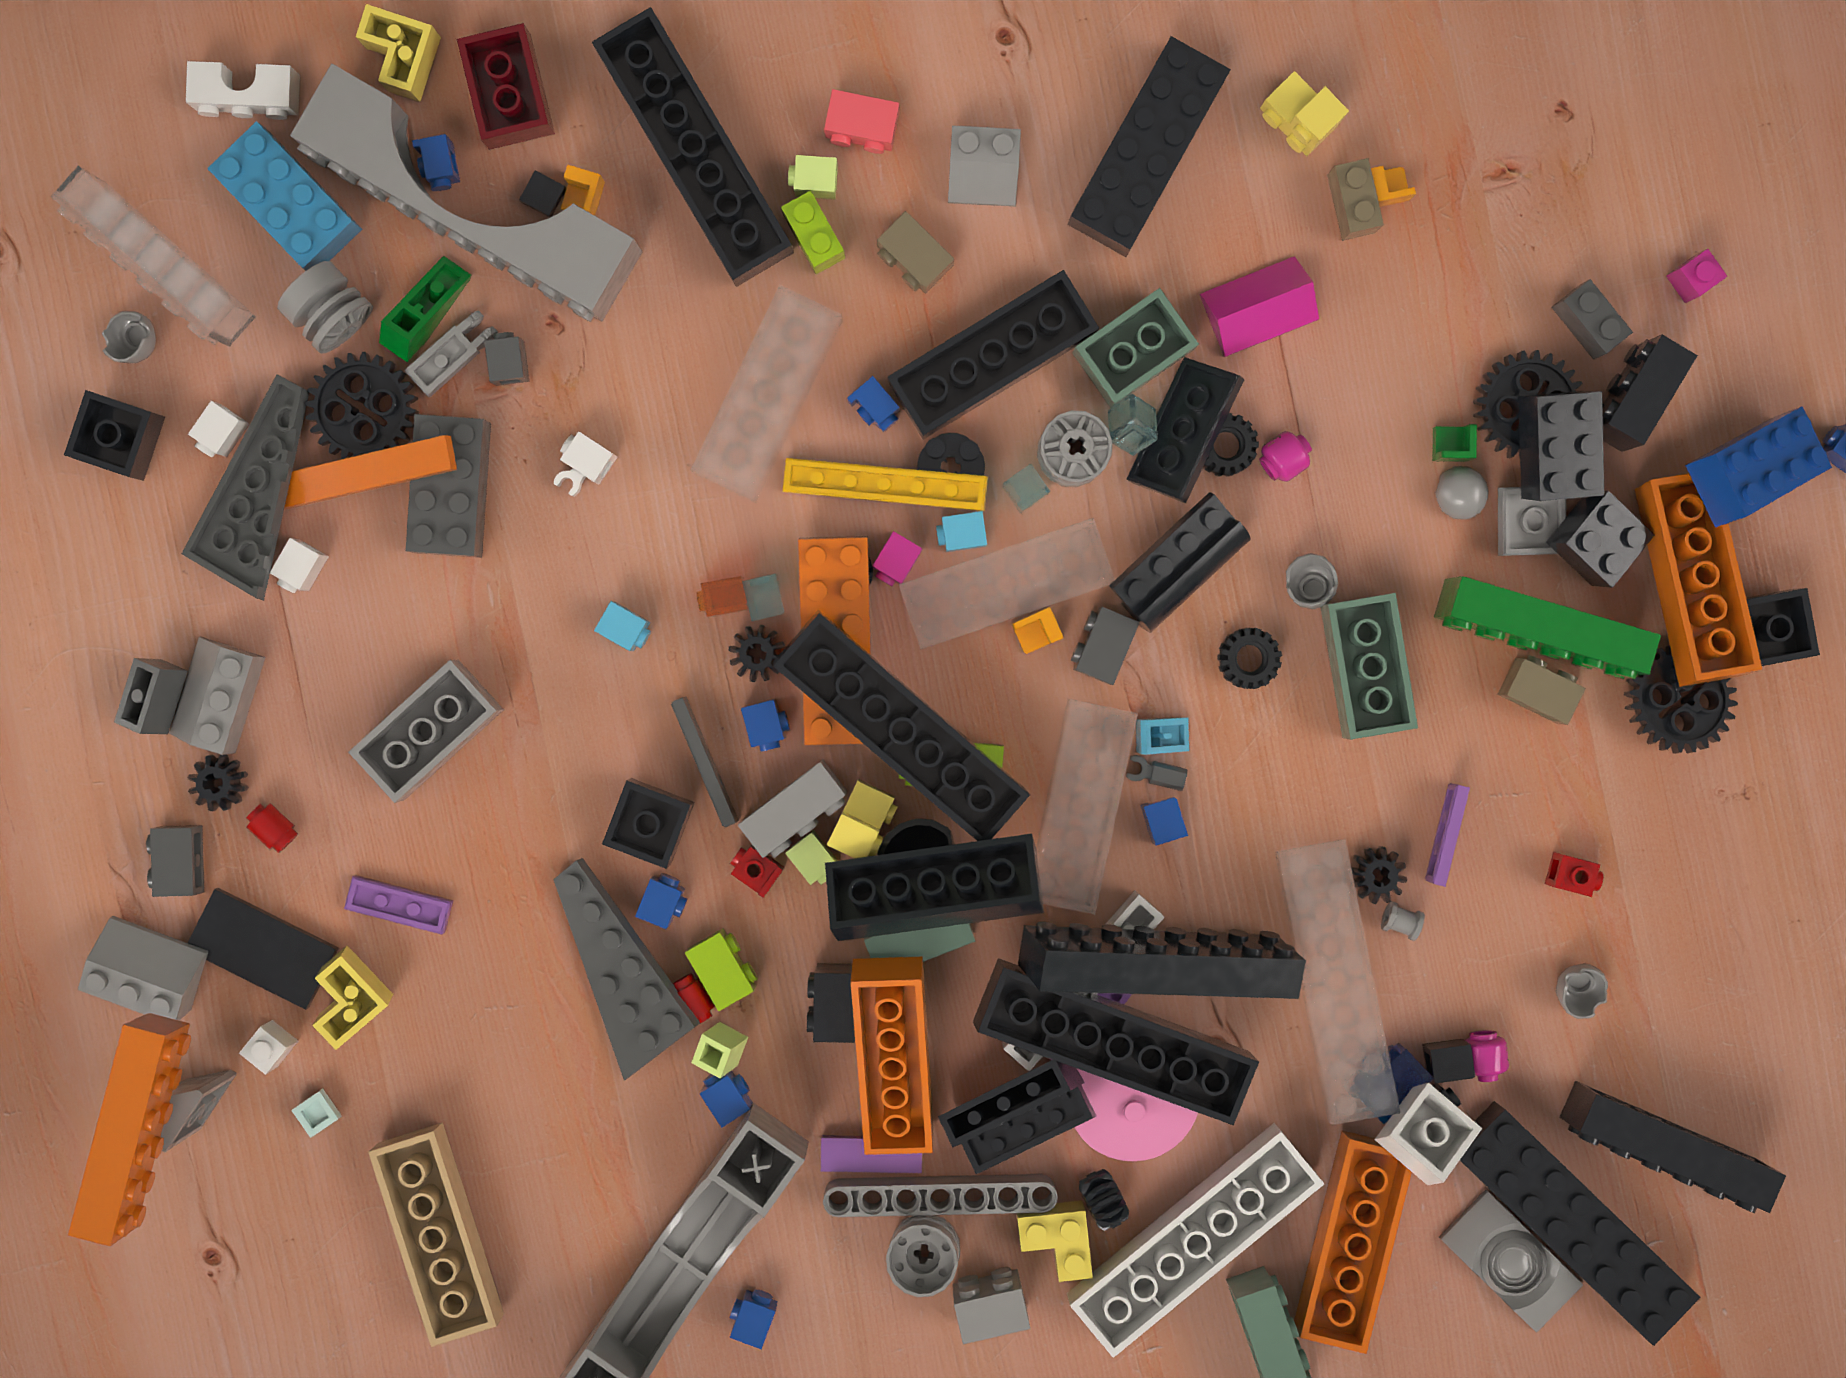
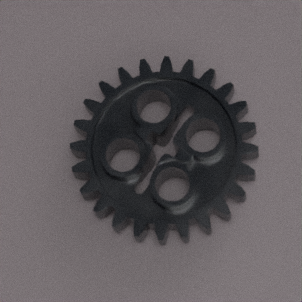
[1473,350,1583,459]
[305,352,419,459]
[1624,645,1738,754]

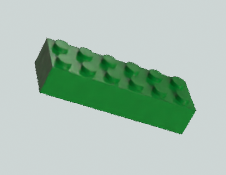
[1434,576,1661,679]

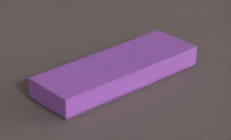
[1425,783,1470,887]
[344,875,453,934]
[821,1135,922,1173]

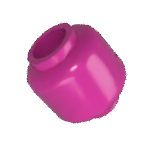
[1259,431,1312,482]
[1465,1030,1509,1082]

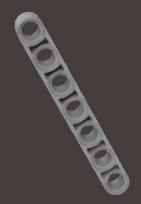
[823,1174,1058,1217]

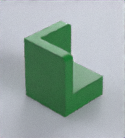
[1432,424,1477,462]

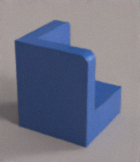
[1140,797,1188,846]

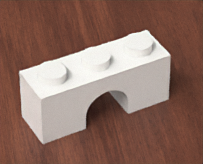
[186,61,300,120]

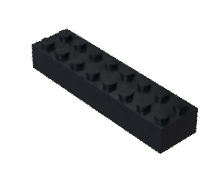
[592,7,794,287]
[773,610,1030,841]
[1018,922,1306,999]
[973,958,1259,1126]
[1460,1101,1701,1346]

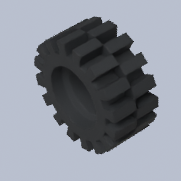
[1204,413,1259,477]
[1217,628,1282,689]

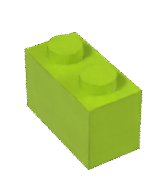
[781,190,845,275]
[685,928,758,1012]

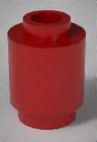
[246,803,298,853]
[672,973,715,1024]

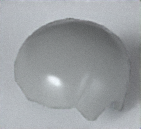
[102,311,156,363]
[1435,466,1488,520]
[1286,553,1338,609]
[1555,963,1608,1019]

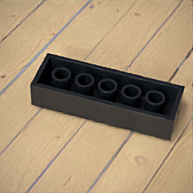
[1067,36,1231,257]
[887,270,1099,440]
[825,833,1044,941]
[1560,1081,1786,1213]

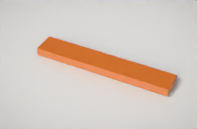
[284,435,457,510]

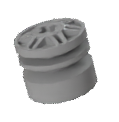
[277,261,373,354]
[1037,410,1112,487]
[886,1215,960,1297]

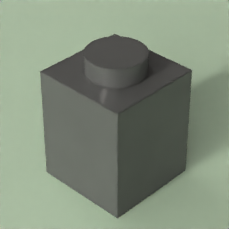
[484,332,530,386]

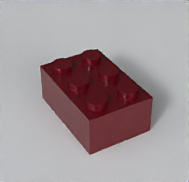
[457,23,555,150]

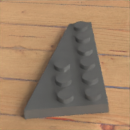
[181,374,309,601]
[553,858,700,1080]

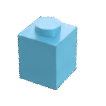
[936,511,987,552]
[594,601,651,651]

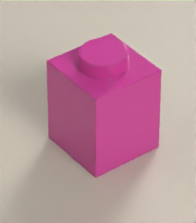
[1666,249,1728,303]
[872,531,922,586]

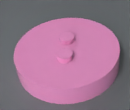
[1074,1068,1198,1161]

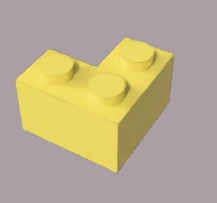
[356,4,441,102]
[1260,71,1349,156]
[827,779,898,859]
[312,946,393,1050]
[1016,1200,1093,1282]

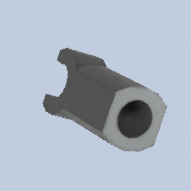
[1125,755,1187,791]

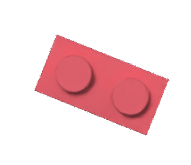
[824,89,900,154]

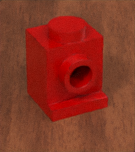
[730,845,785,898]
[1545,852,1604,897]

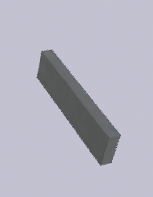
[671,697,739,827]

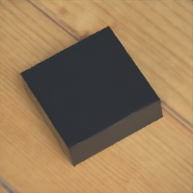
[519,170,567,218]

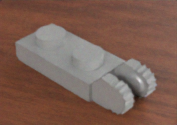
[405,310,498,397]

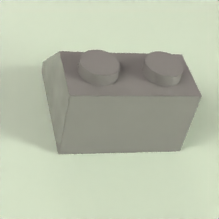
[948,126,1021,207]

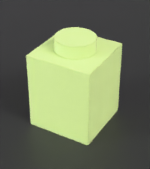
[788,155,838,199]
[785,830,838,885]
[691,1022,748,1079]

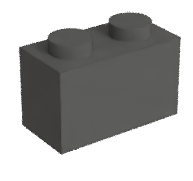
[1551,279,1633,360]
[1071,607,1140,685]
[114,658,188,735]
[146,825,204,897]

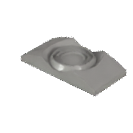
[1439,1190,1583,1333]

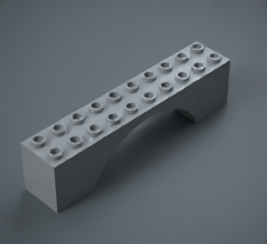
[290,63,642,322]
[559,1103,809,1378]

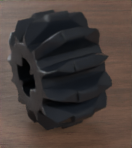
[729,625,785,682]
[187,754,249,811]
[1348,846,1408,904]
[1079,1169,1129,1231]

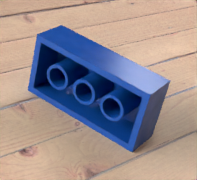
[1685,406,1832,527]

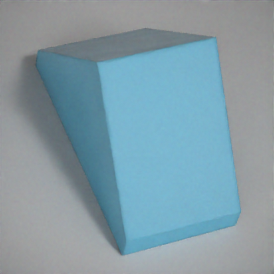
[1136,718,1189,755]

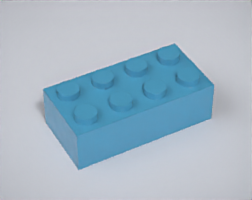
[207,121,363,271]

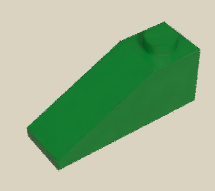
[379,256,471,362]

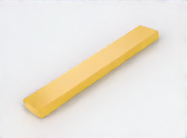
[782,458,988,511]

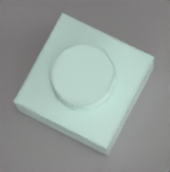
[291,1089,342,1138]

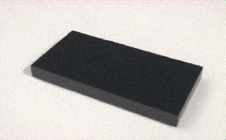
[1127,357,1245,503]
[188,888,339,1010]

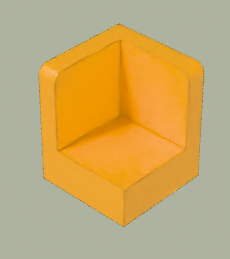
[561,164,605,216]
[1371,166,1416,207]
[1011,607,1064,654]

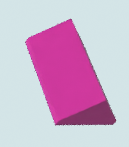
[1200,256,1319,357]

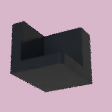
[1422,1039,1475,1084]

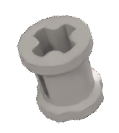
[1381,901,1425,941]

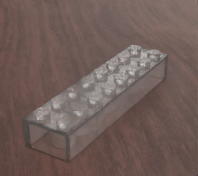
[1275,839,1400,1125]

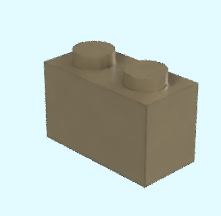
[1327,158,1384,241]
[877,211,954,294]
[1498,655,1586,725]

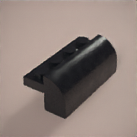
[1109,492,1251,633]
[938,1060,1096,1174]

